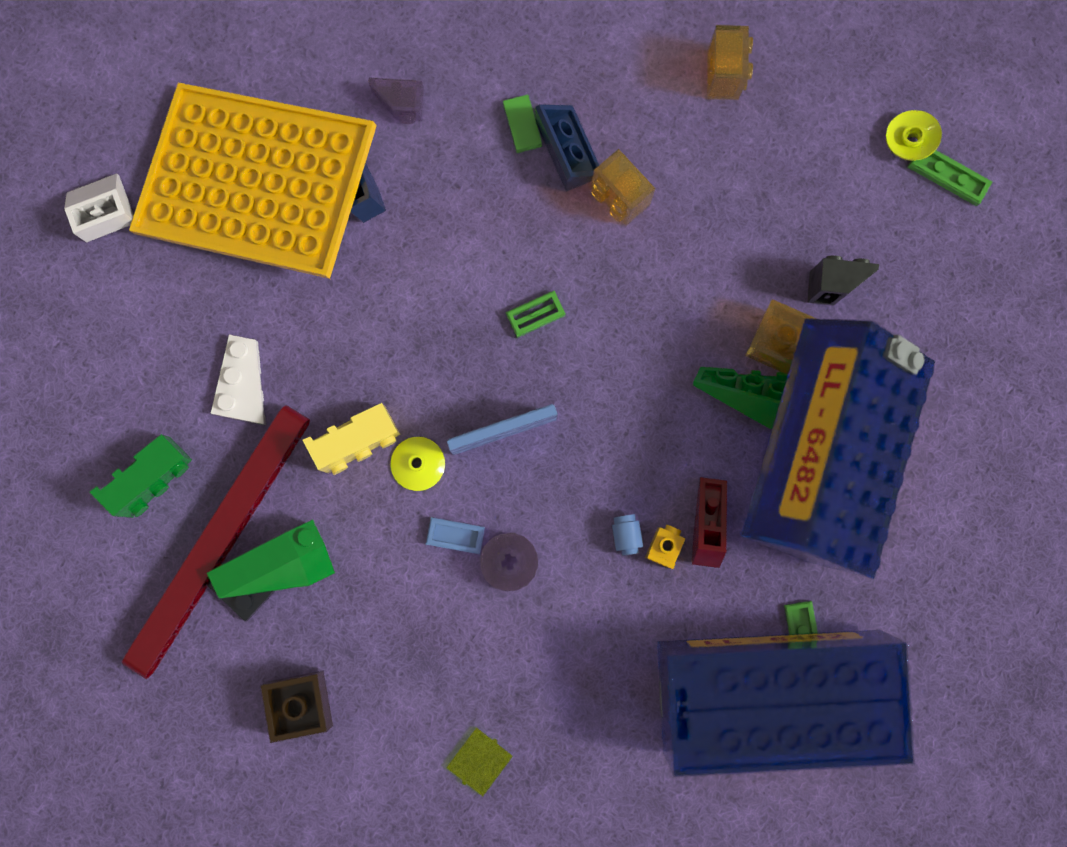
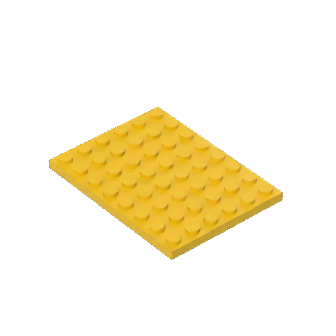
[129,83,376,279]

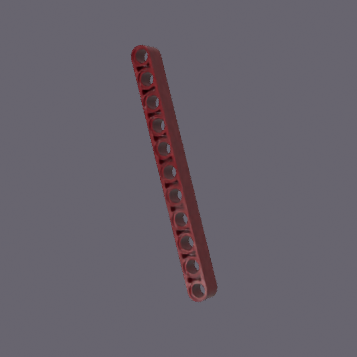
[122,405,310,679]

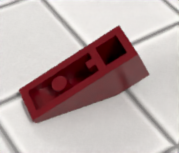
[692,477,727,568]

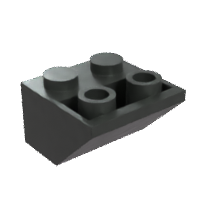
[807,255,879,306]

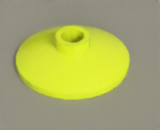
[886,110,942,161]
[391,437,445,491]

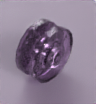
[480,533,538,591]

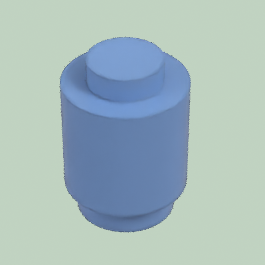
[612,514,643,556]

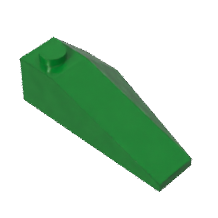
[693,367,813,435]
[207,520,335,599]

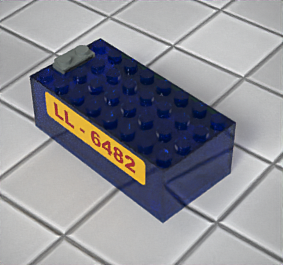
[741,318,935,579]
[657,630,914,777]

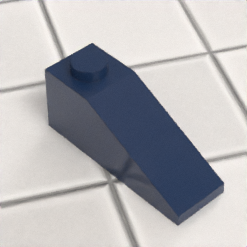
[350,162,386,223]

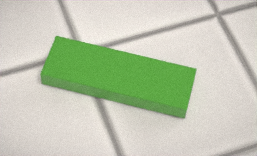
[908,150,992,206]

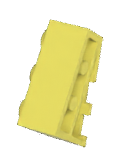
[303,403,400,475]

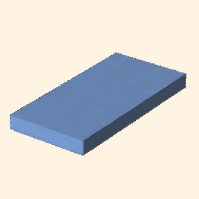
[447,404,557,455]

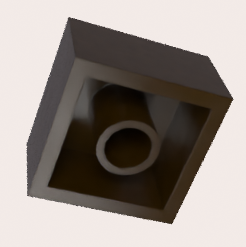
[260,670,333,743]

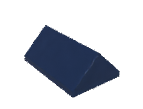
[535,104,604,192]

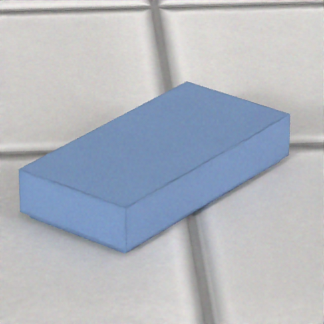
[426,517,485,554]

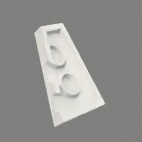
[211,335,266,425]

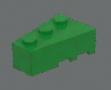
[90,434,192,518]

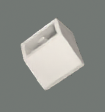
[64,174,134,242]

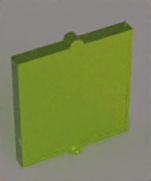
[446,727,513,796]

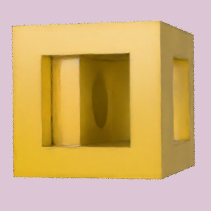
[645,525,686,569]

